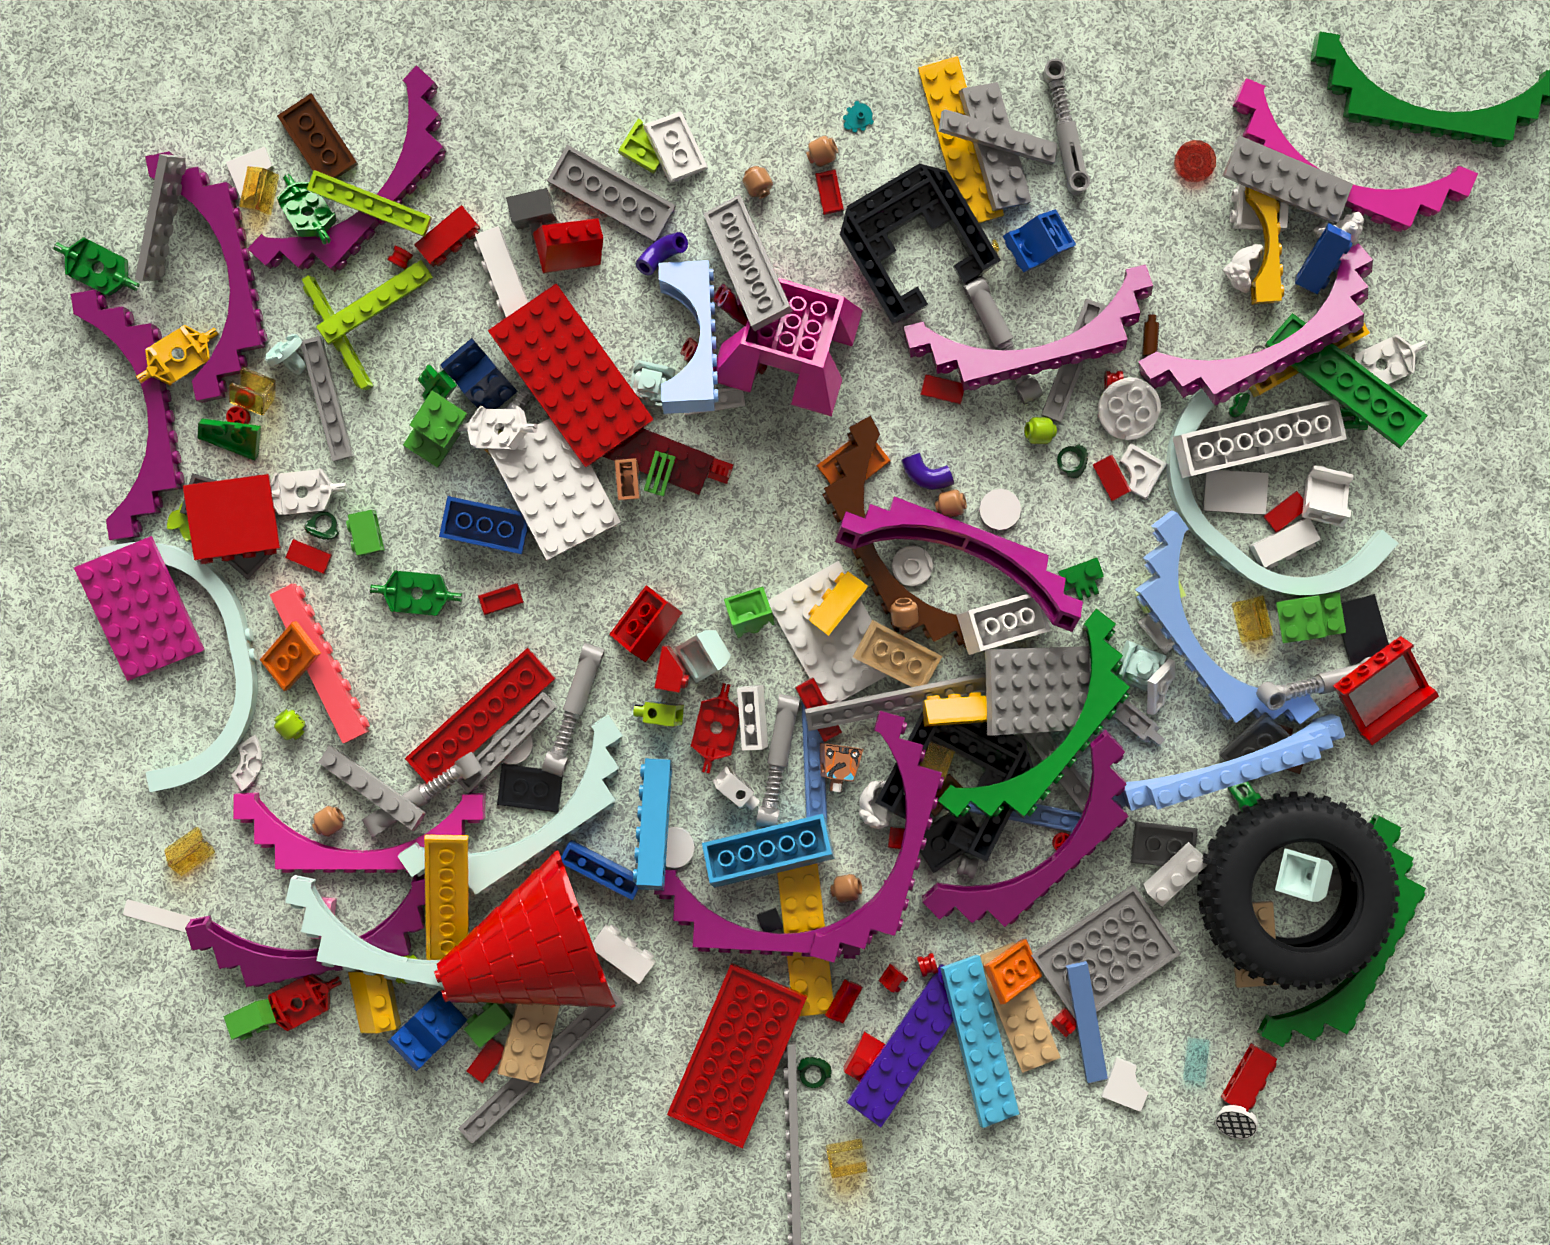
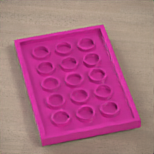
[74,536,205,681]

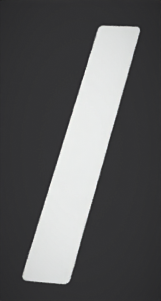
[123,899,236,932]

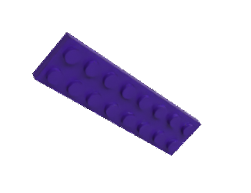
[846,964,953,1128]

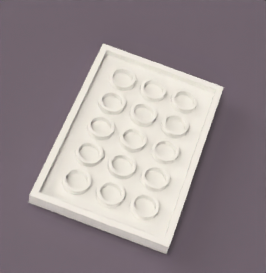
[488,418,621,561]
[768,561,888,704]

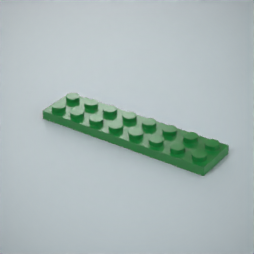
[1265,313,1428,449]

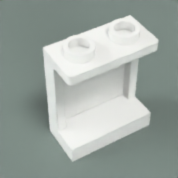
[1230,184,1289,232]
[1302,465,1354,527]

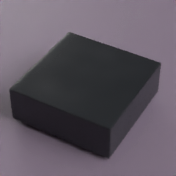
[757,907,783,933]

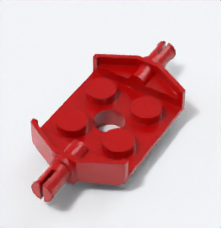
[691,683,740,773]
[268,974,342,1031]

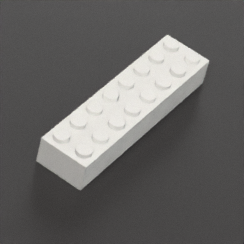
[1172,399,1347,478]

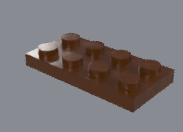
[277,93,358,179]

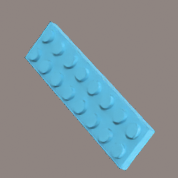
[940,955,1019,1128]

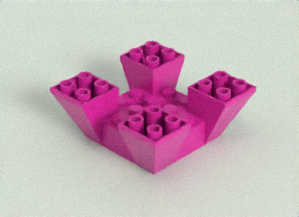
[713,278,863,417]

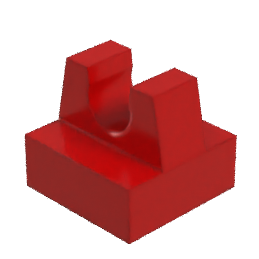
[708,458,734,484]
[878,964,908,993]
[1051,1007,1076,1037]

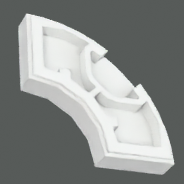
[231,735,262,792]

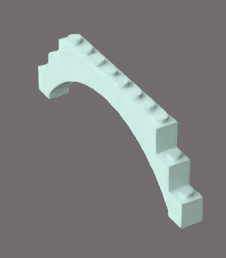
[398,714,623,895]
[285,875,443,988]

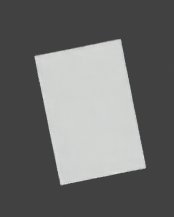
[643,111,708,183]
[1202,470,1269,515]

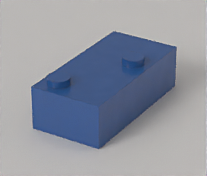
[439,496,528,554]

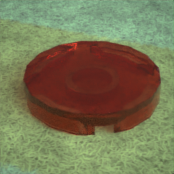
[1174,140,1216,183]

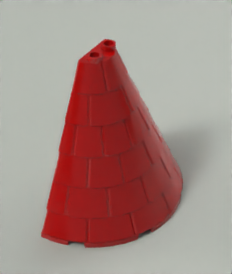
[434,851,616,1008]

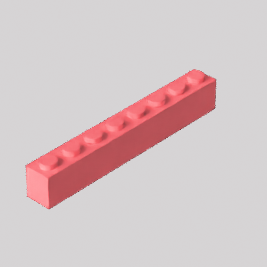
[270,584,370,744]

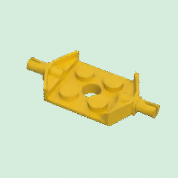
[136,325,219,386]

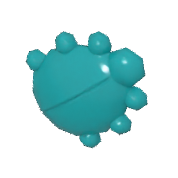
[843,101,874,132]

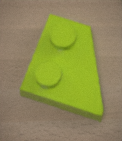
[618,118,660,174]

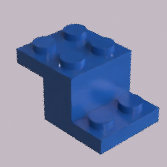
[1003,209,1076,273]
[387,991,467,1071]

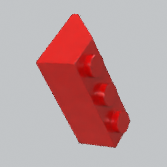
[533,218,604,274]
[609,585,683,662]
[654,645,689,693]
[843,1031,902,1104]

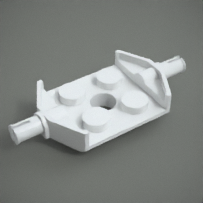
[1352,335,1427,385]
[458,406,538,450]
[270,468,347,515]

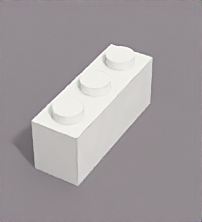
[1249,518,1321,570]
[737,685,768,751]
[1144,842,1207,907]
[592,924,655,984]

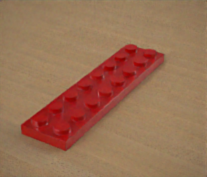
[404,648,556,784]

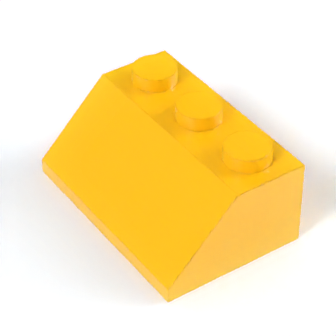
[808,571,868,636]
[922,692,987,727]
[348,970,401,1033]

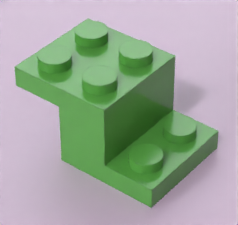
[403,390,468,468]
[1276,592,1346,643]

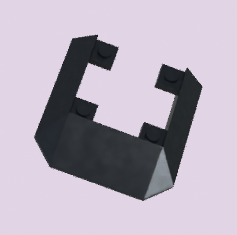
[840,163,1001,325]
[875,711,1034,862]

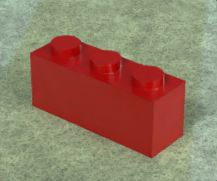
[414,205,480,267]
[1221,1043,1277,1112]

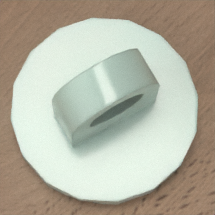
[265,334,306,375]

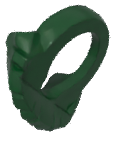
[1057,444,1088,478]
[304,511,339,540]
[797,1057,832,1088]

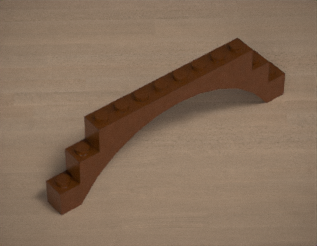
[822,416,966,649]

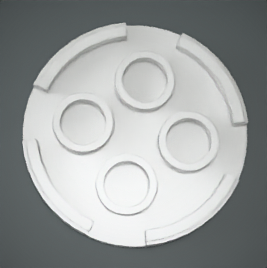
[1098,378,1161,440]

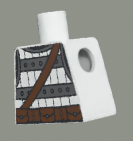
[713,765,759,810]

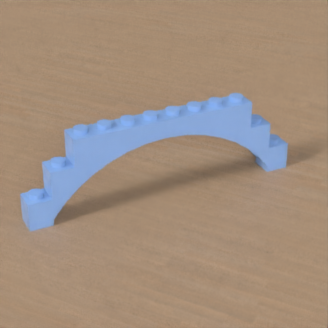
[1135,511,1320,724]
[1113,714,1345,811]

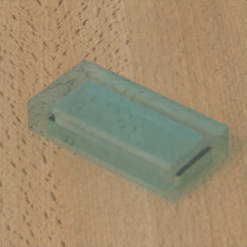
[1183,1037,1210,1082]

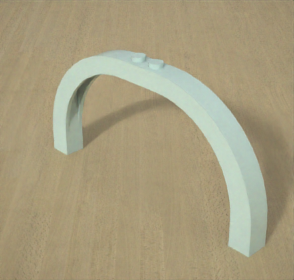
[1166,388,1399,595]
[99,542,258,792]

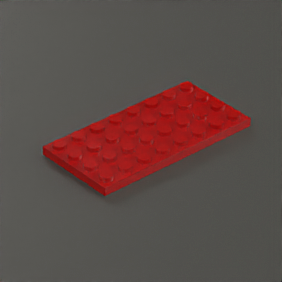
[488,283,654,468]
[667,963,807,1149]

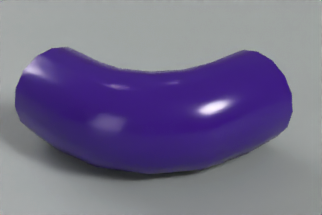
[635,232,688,276]
[901,453,954,490]

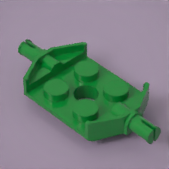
[277,174,337,244]
[53,237,140,296]
[370,570,463,616]

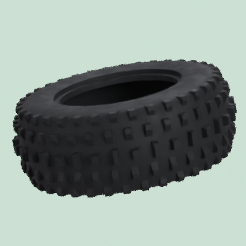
[1197,791,1400,990]

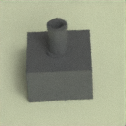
[506,188,557,244]

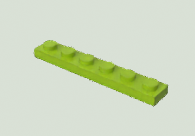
[306,170,432,237]
[316,260,433,345]
[302,275,374,390]

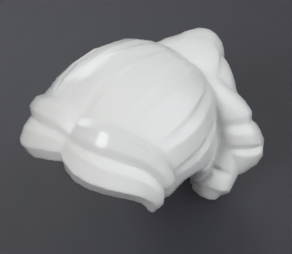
[1313,211,1364,246]
[1223,244,1263,293]
[859,780,891,829]

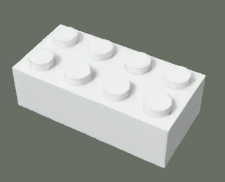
[957,594,1051,655]

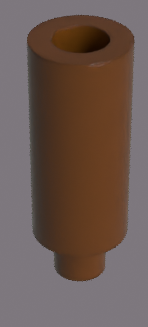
[1142,314,1159,357]

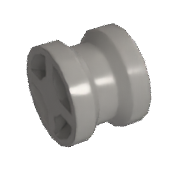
[957,854,979,879]

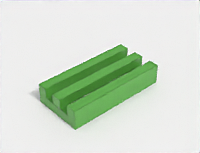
[644,451,676,497]

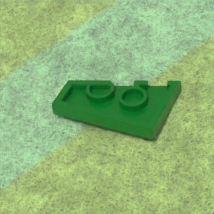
[197,418,261,461]

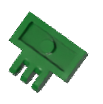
[418,365,457,400]
[1057,557,1104,601]

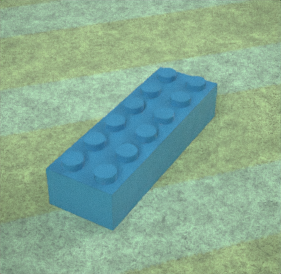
[633,758,672,891]
[702,814,835,888]

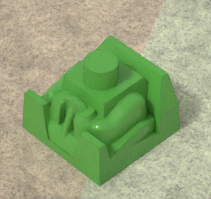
[724,586,775,638]

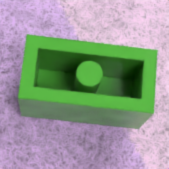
[346,510,385,556]
[223,999,276,1041]
[464,1003,513,1048]

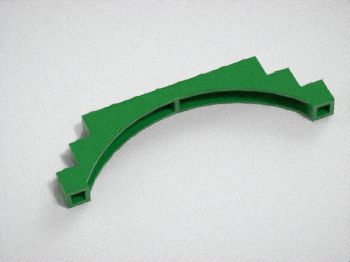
[1310,31,1550,147]
[938,608,1130,819]
[1257,814,1426,1047]

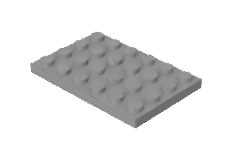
[985,646,1090,735]
[1031,884,1181,1018]

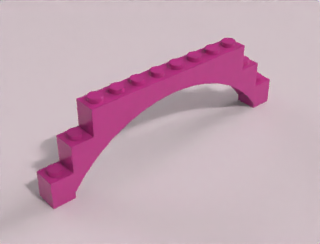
[1233,78,1478,232]
[233,793,486,873]

